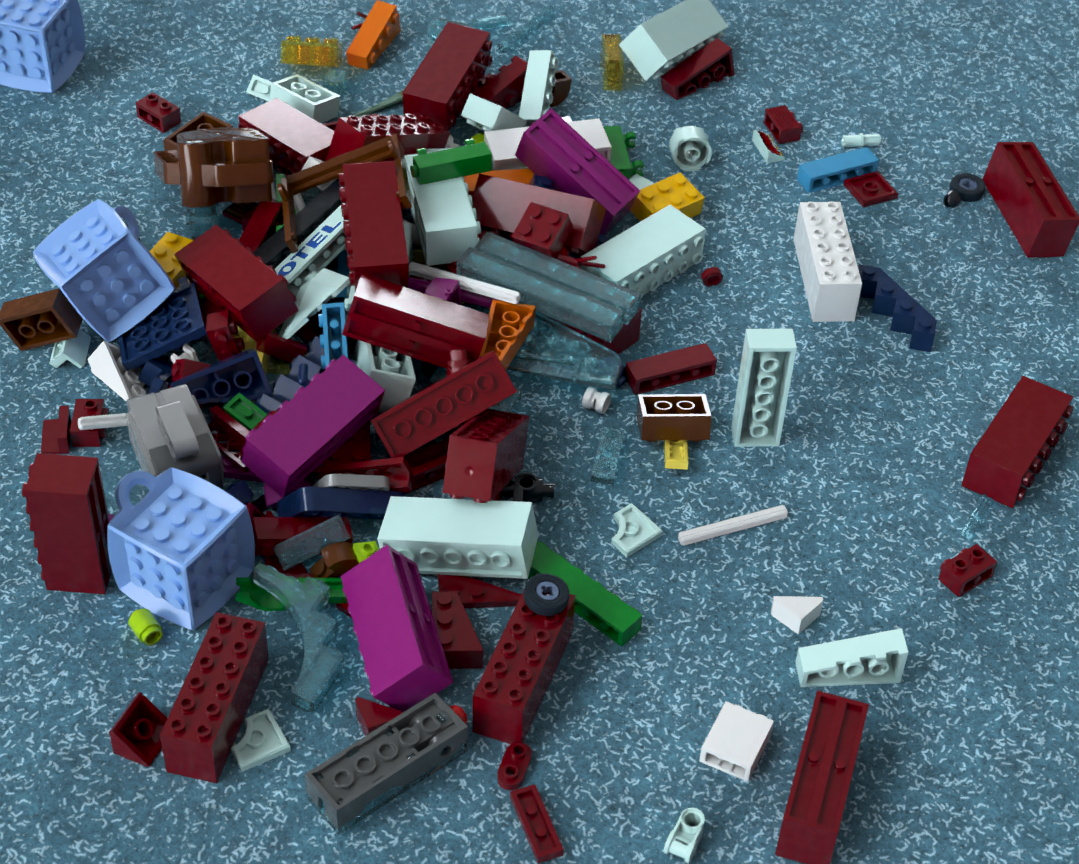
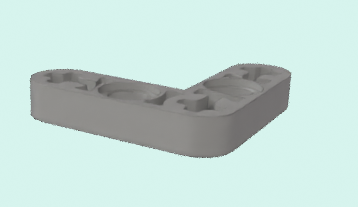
[312,474,390,491]

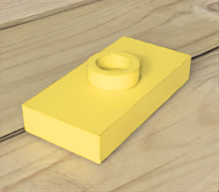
[664,440,689,470]

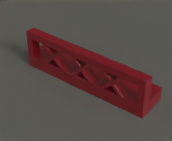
[208,406,250,473]
[314,457,413,492]

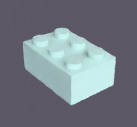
[269,74,340,123]
[461,94,527,132]

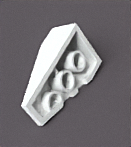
[88,341,146,402]

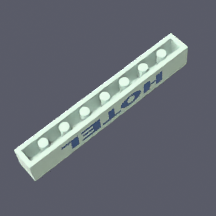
[274,203,349,296]

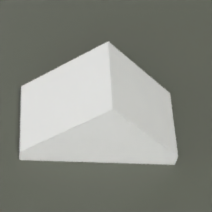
[771,596,823,634]

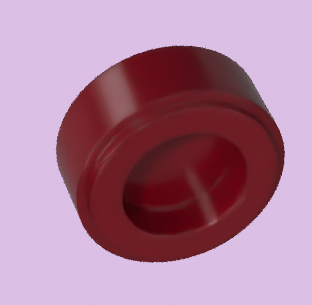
[701,267,723,286]

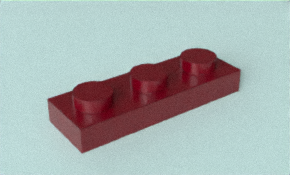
[510,784,564,863]

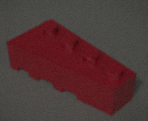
[660,38,735,100]
[460,55,528,120]

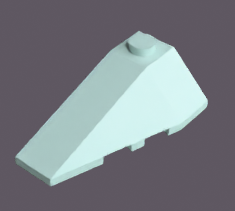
[278,268,350,339]

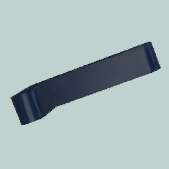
[277,487,405,520]

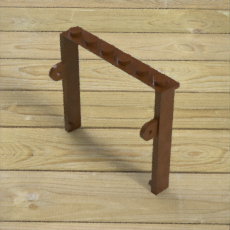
[277,133,412,253]

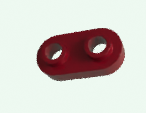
[497,742,532,790]

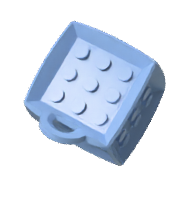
[0,0,85,93]
[33,199,175,342]
[107,467,255,630]

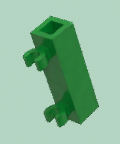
[603,126,644,180]
[410,138,492,185]

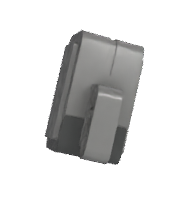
[126,384,225,489]

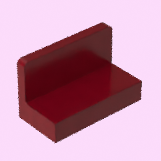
[256,332,307,363]
[41,405,72,454]

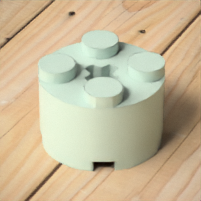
[669,126,712,171]

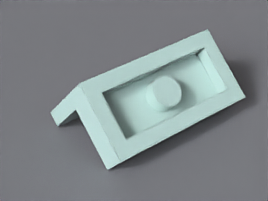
[246,75,272,102]
[49,329,91,368]

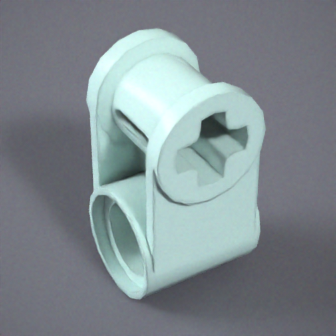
[663,808,705,864]

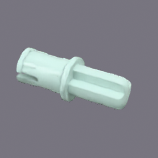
[842,133,881,148]

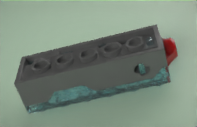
[305,692,468,835]

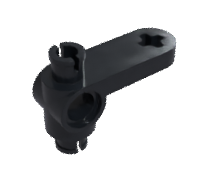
[502,472,555,503]

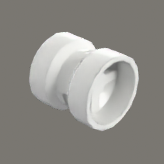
[582,386,611,414]

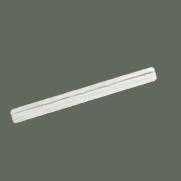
[409,262,521,305]

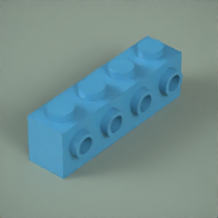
[318,302,349,369]

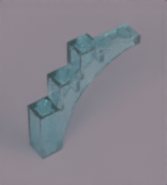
[254,563,345,715]

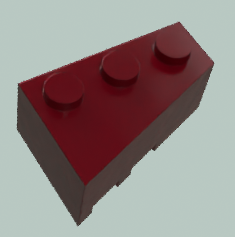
[432,591,483,669]

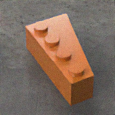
[346,0,401,70]

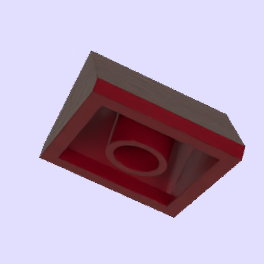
[109,692,167,767]

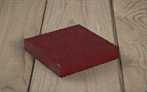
[843,171,898,208]

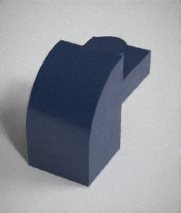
[138,358,173,394]

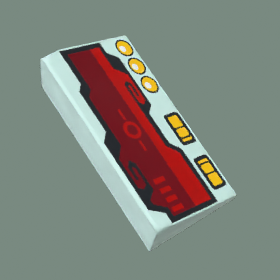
[752,130,785,163]

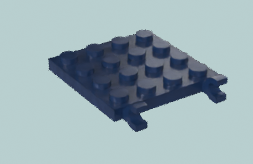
[118,276,207,371]

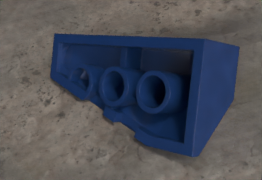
[170,348,272,404]

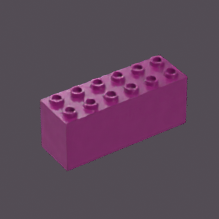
[515,108,640,235]
[241,355,385,498]
[341,545,453,712]

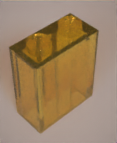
[600,34,624,91]

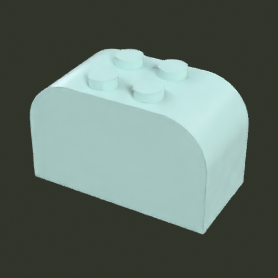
[352,340,416,413]

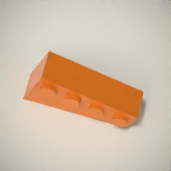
[479,299,536,369]

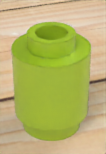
[128,608,163,646]

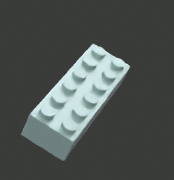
[731,329,797,447]

